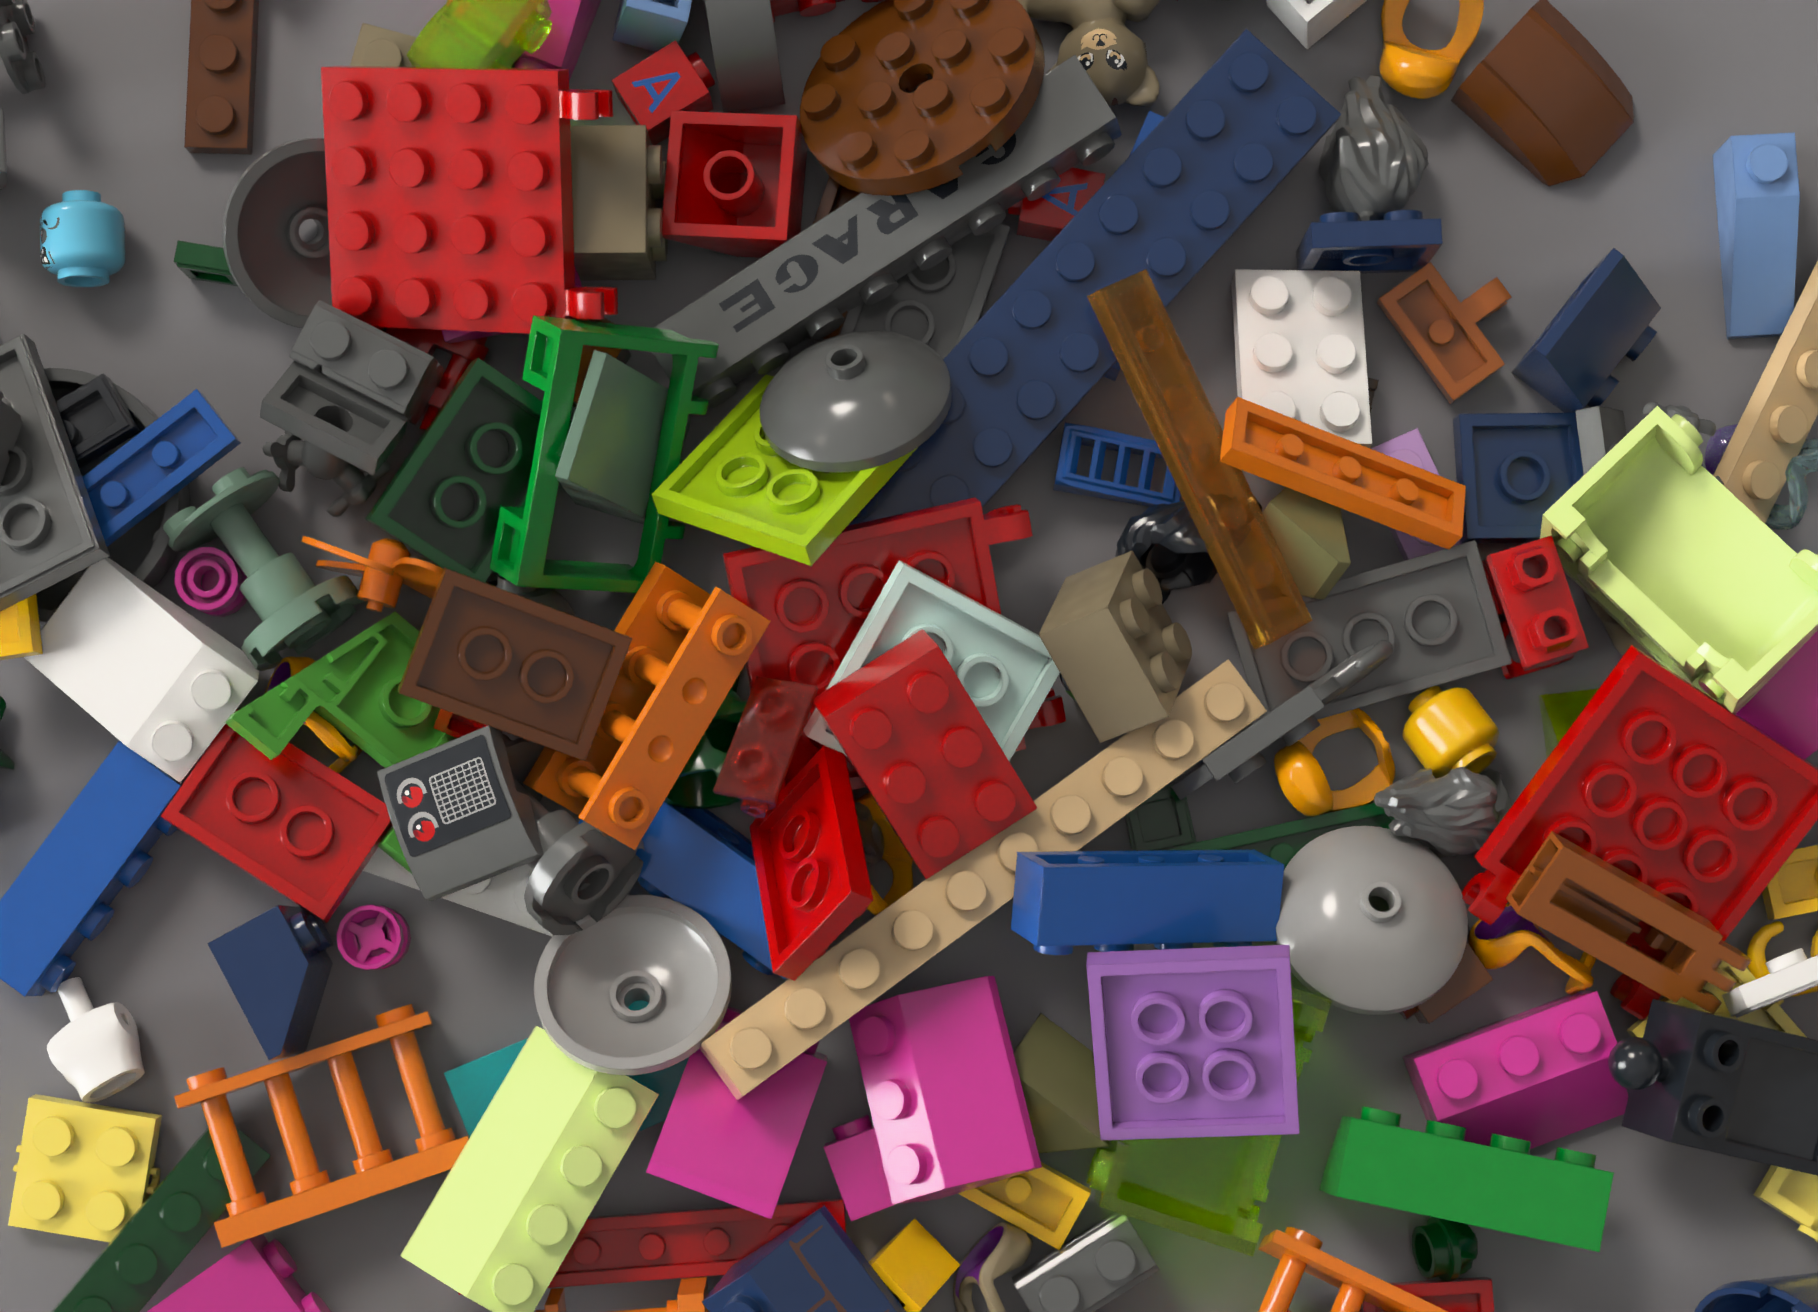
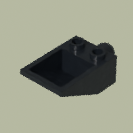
[1608,999,1818,1176]

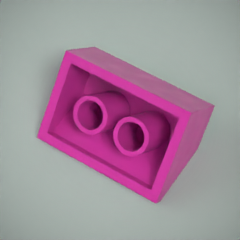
[849,976,1042,1205]
[1403,990,1628,1149]

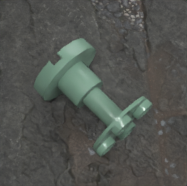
[163,467,363,671]

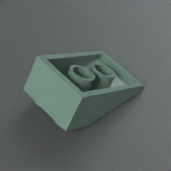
[555,350,691,524]

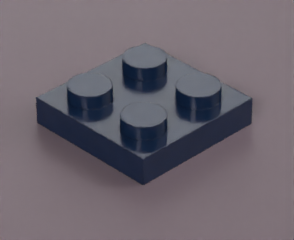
[1296,210,1442,274]
[1453,413,1584,544]

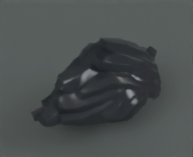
[1115,494,1262,604]

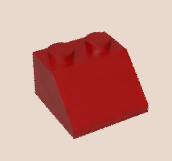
[662,110,807,258]

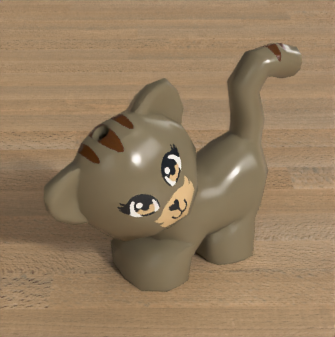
[1017,0,1160,107]

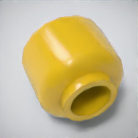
[1402,686,1499,779]

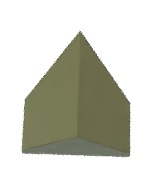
[1221,487,1351,599]
[1013,1013,1110,1153]

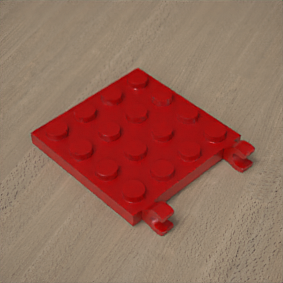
[321,66,618,334]
[723,497,1066,800]
[1461,645,1818,1021]

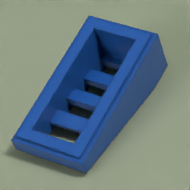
[1053,422,1188,507]

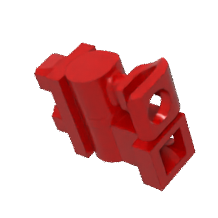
[1482,535,1589,680]

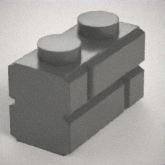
[289,300,444,425]
[1012,1208,1160,1312]

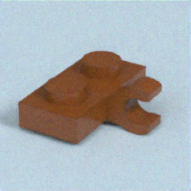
[1377,262,1512,404]

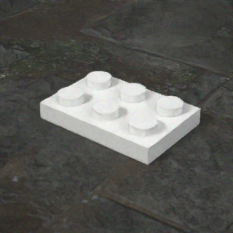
[1231,269,1372,448]

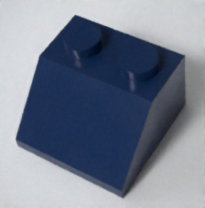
[1512,248,1661,413]
[207,905,333,1061]

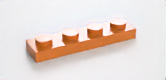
[1219,397,1466,550]

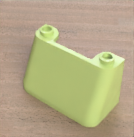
[1540,406,1818,714]

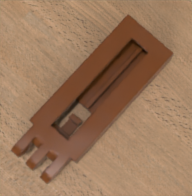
[1506,831,1752,1014]

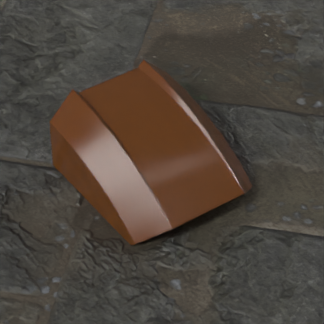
[1451,0,1634,186]

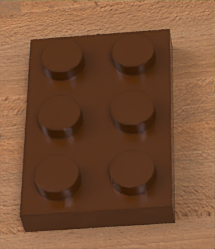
[397,567,632,761]

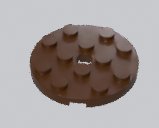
[800,0,1045,196]

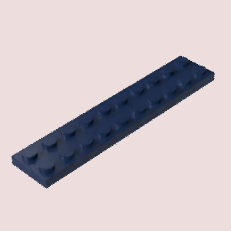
[848,29,1341,526]

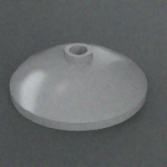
[1276,826,1468,1015]
[534,895,732,1075]

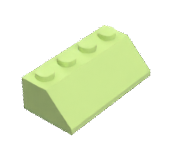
[400,1026,659,1312]

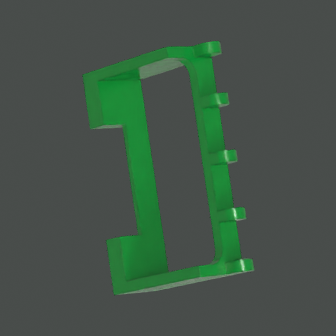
[490,315,719,593]

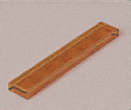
[1087,269,1313,649]

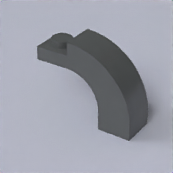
[705,0,785,113]

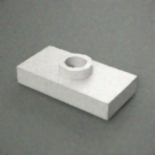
[1722,948,1818,1018]

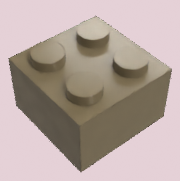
[570,125,668,281]
[1039,550,1192,743]

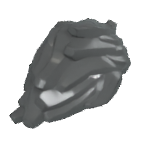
[1319,75,1429,221]
[1374,767,1512,859]

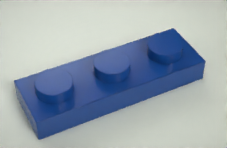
[82,389,241,547]

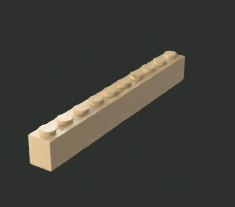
[700,659,1267,1100]

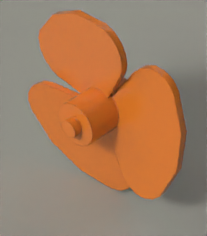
[301,536,444,613]

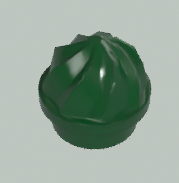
[1412,1217,1478,1281]

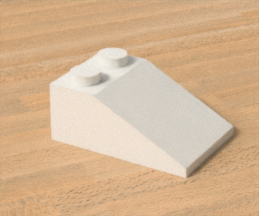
[24,557,259,783]

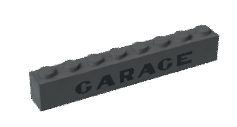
[653,55,1122,409]

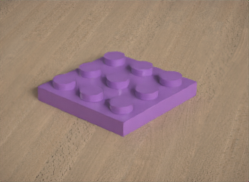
[1086,944,1299,1141]

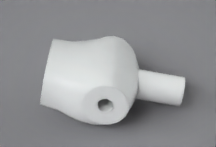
[47,977,145,1102]

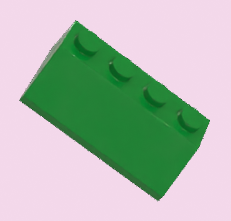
[1319,1106,1614,1252]

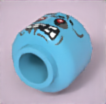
[40,190,125,287]

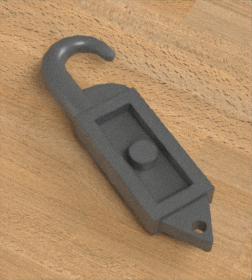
[1171,640,1393,800]

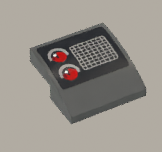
[377,725,543,901]

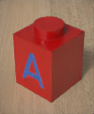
[611,40,715,145]
[1008,167,1106,241]

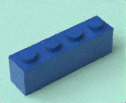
[0,740,184,997]
[578,802,786,980]
[1011,849,1284,955]

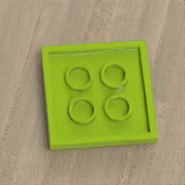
[651,374,918,566]

